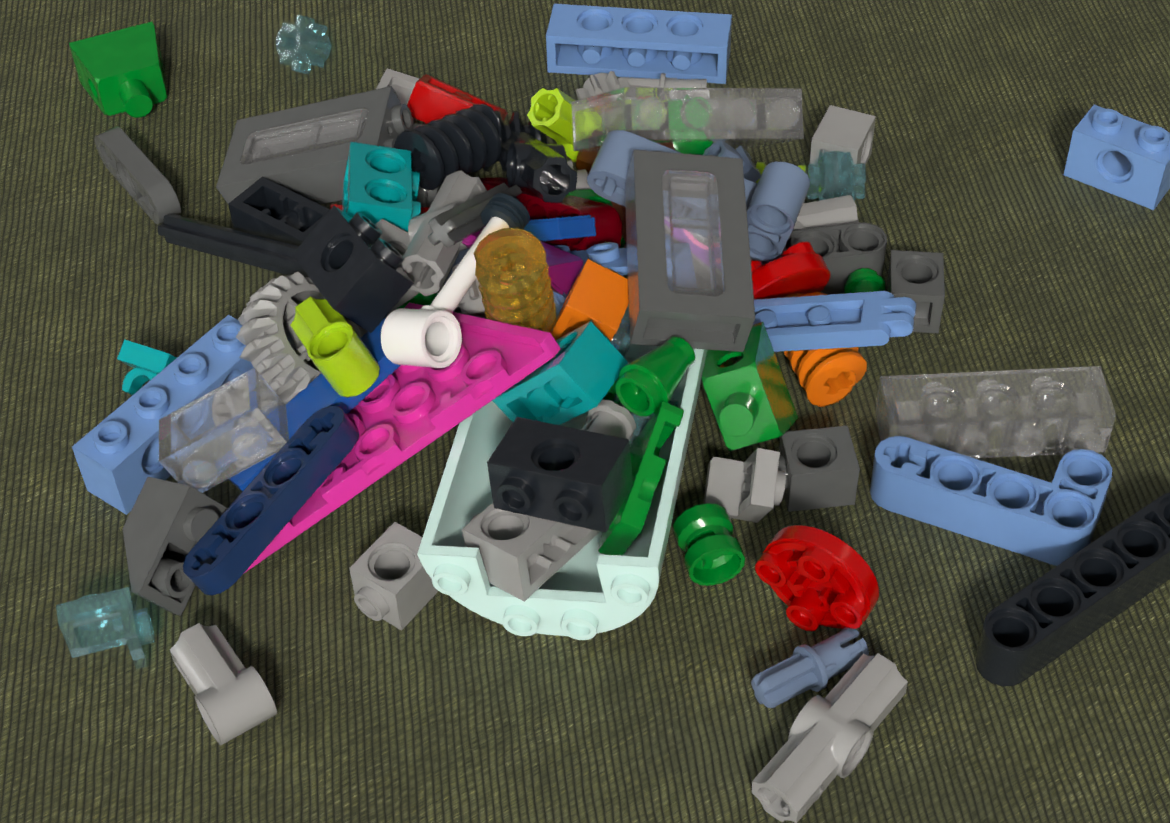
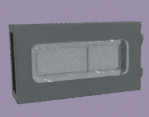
[216,86,413,204]
[625,149,755,352]

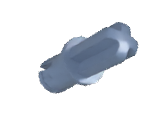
[751,627,869,708]

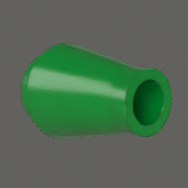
[615,336,695,416]

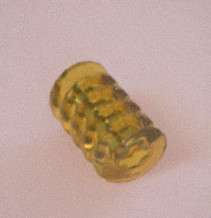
[473,228,556,332]

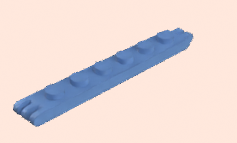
[611,291,916,352]

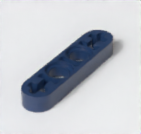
[183,406,359,596]

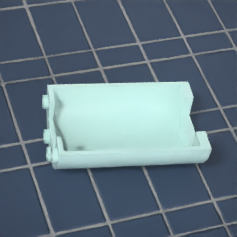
[417,300,708,640]

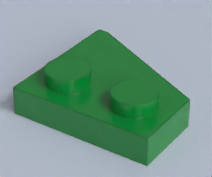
[598,401,684,556]

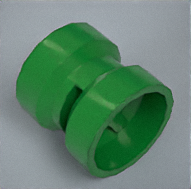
[673,503,745,586]

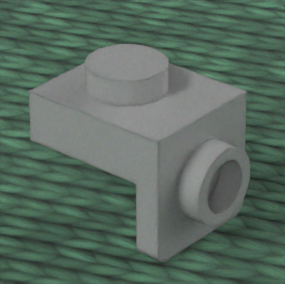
[703,448,786,523]

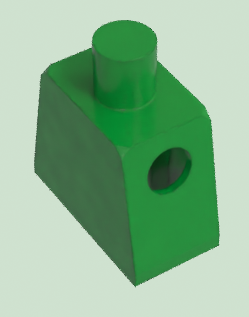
[69,21,168,118]
[702,322,798,450]

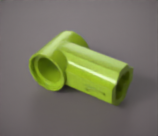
[527,88,615,163]
[290,296,380,397]

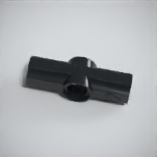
[499,132,577,203]

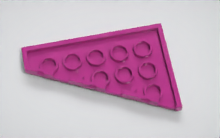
[244,302,561,573]

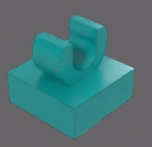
[117,339,177,395]

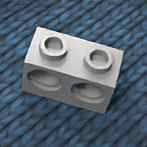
[462,503,600,602]

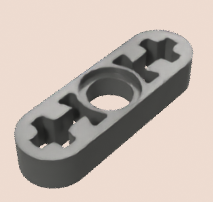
[94,126,181,225]

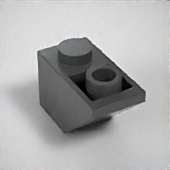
[123,477,228,617]

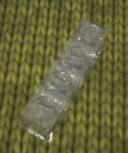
[875,366,1116,459]

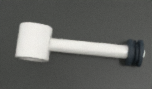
[381,193,530,368]

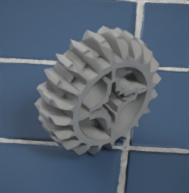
[236,272,368,408]

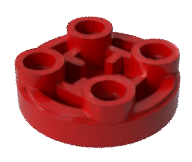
[751,242,831,300]
[755,525,879,631]

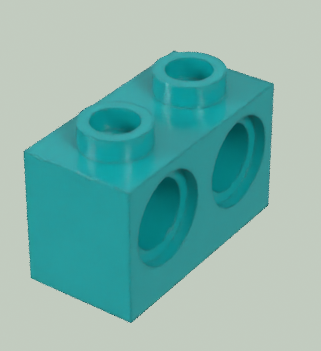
[342,142,421,232]
[492,321,629,425]

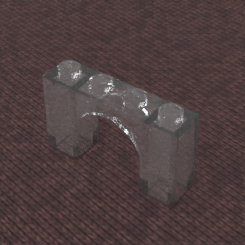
[571,87,804,151]

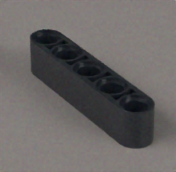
[975,492,1170,687]

